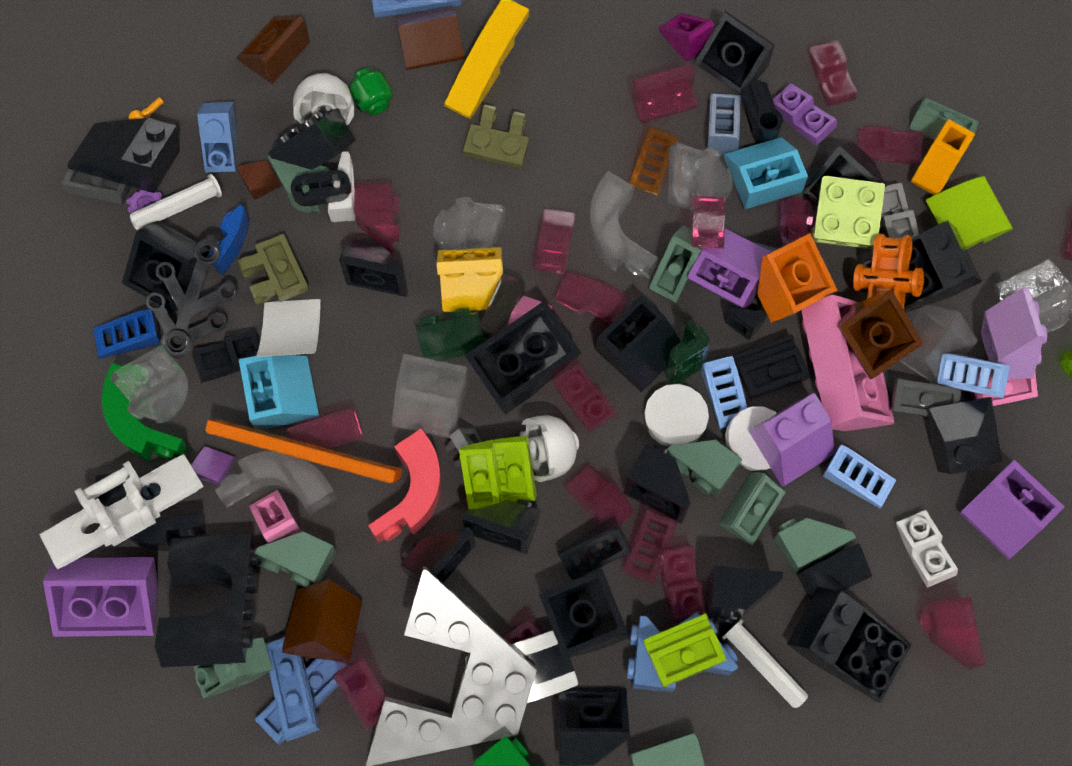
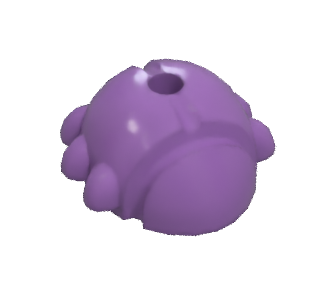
[126,190,162,213]

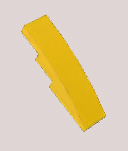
[444,0,529,119]

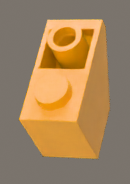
[911,119,975,195]

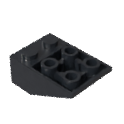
[862,220,982,313]
[787,587,911,703]

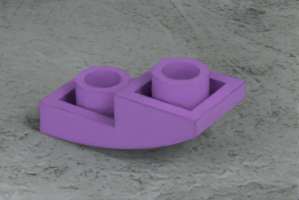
[773,83,837,146]

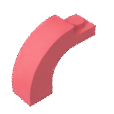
[368,428,442,543]

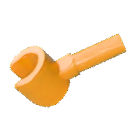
[129,97,164,119]

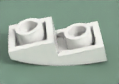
[896,510,958,588]

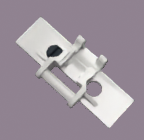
[39,454,203,570]

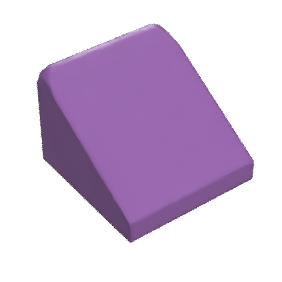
[191,446,235,487]

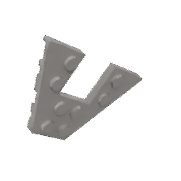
[366,566,537,766]

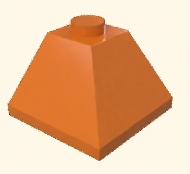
[757,233,837,323]

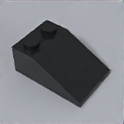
[67,117,180,193]
[464,300,581,415]

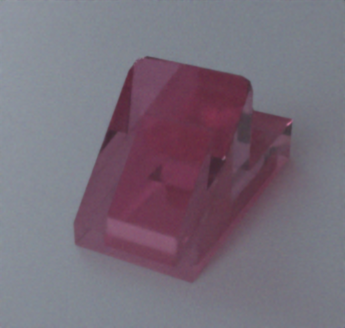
[565,465,634,526]
[332,657,387,730]

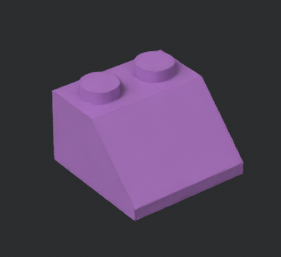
[749,392,835,487]

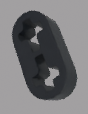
[291,170,351,206]

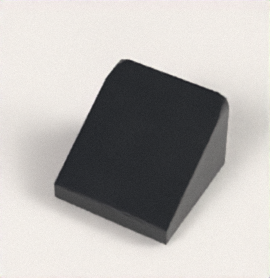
[725,307,767,340]

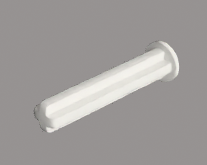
[130,174,222,230]
[722,619,808,708]

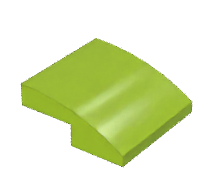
[926,176,1013,249]
[459,436,537,510]

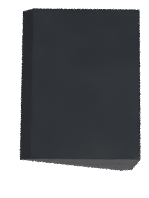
[695,11,775,95]

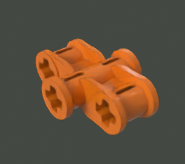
[853,234,924,309]

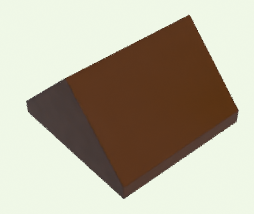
[395,6,464,70]
[236,16,310,84]
[837,289,924,379]
[282,580,362,664]

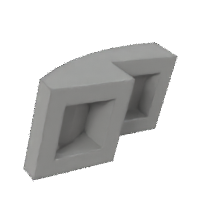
[880,183,919,238]

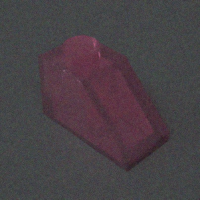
[920,597,985,670]

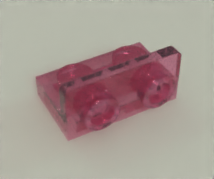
[631,64,698,123]

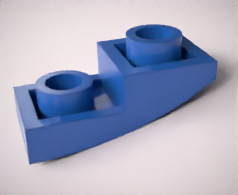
[207,205,250,276]

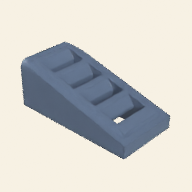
[707,93,741,155]

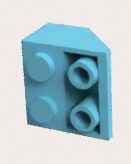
[724,137,808,209]
[239,355,320,430]

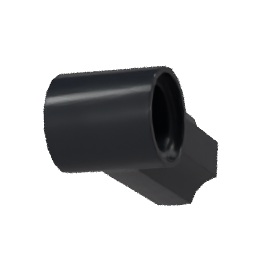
[741,80,783,144]

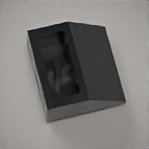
[268,109,356,170]
[595,295,685,392]

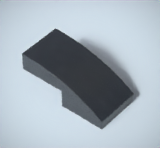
[192,329,260,383]

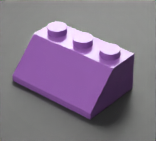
[43,557,158,637]

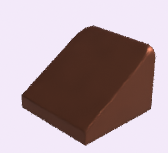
[237,160,281,200]

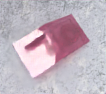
[354,184,400,253]

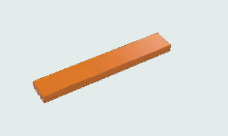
[205,419,403,483]

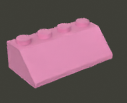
[801,295,895,431]

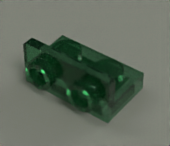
[415,307,485,365]
[666,320,710,385]

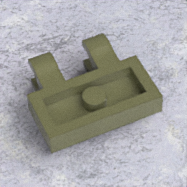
[463,104,530,170]
[238,234,309,306]

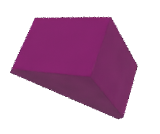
[659,13,714,62]

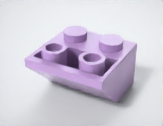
[980,287,1047,380]

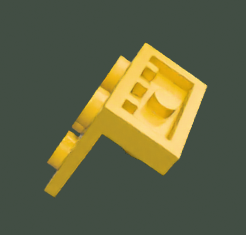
[437,247,505,312]

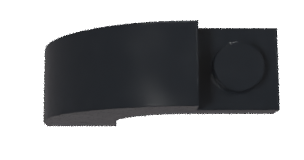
[95,474,206,551]

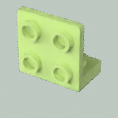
[810,176,885,249]

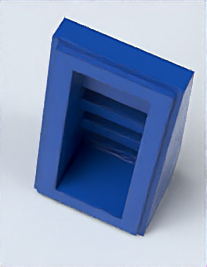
[93,309,161,359]

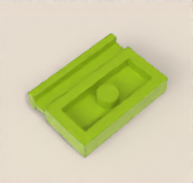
[642,614,727,688]

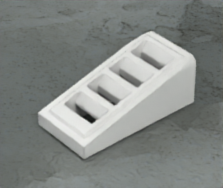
[328,152,356,222]

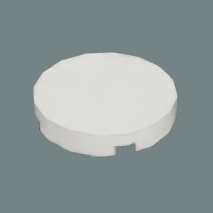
[644,384,709,447]
[725,406,776,471]

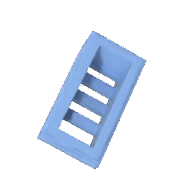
[937,353,1010,398]
[700,356,747,430]
[822,444,896,509]

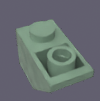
[667,440,742,497]
[255,532,337,587]
[193,637,273,699]

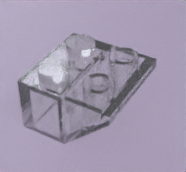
[391,354,469,438]

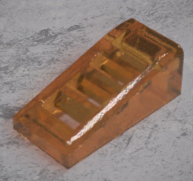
[629,127,678,195]

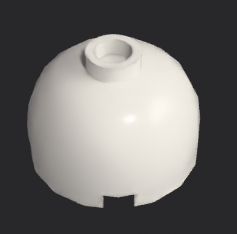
[293,73,354,126]
[519,415,579,482]

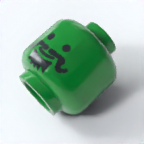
[349,68,393,116]

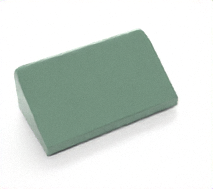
[910,98,979,140]
[719,472,786,545]
[629,733,705,766]

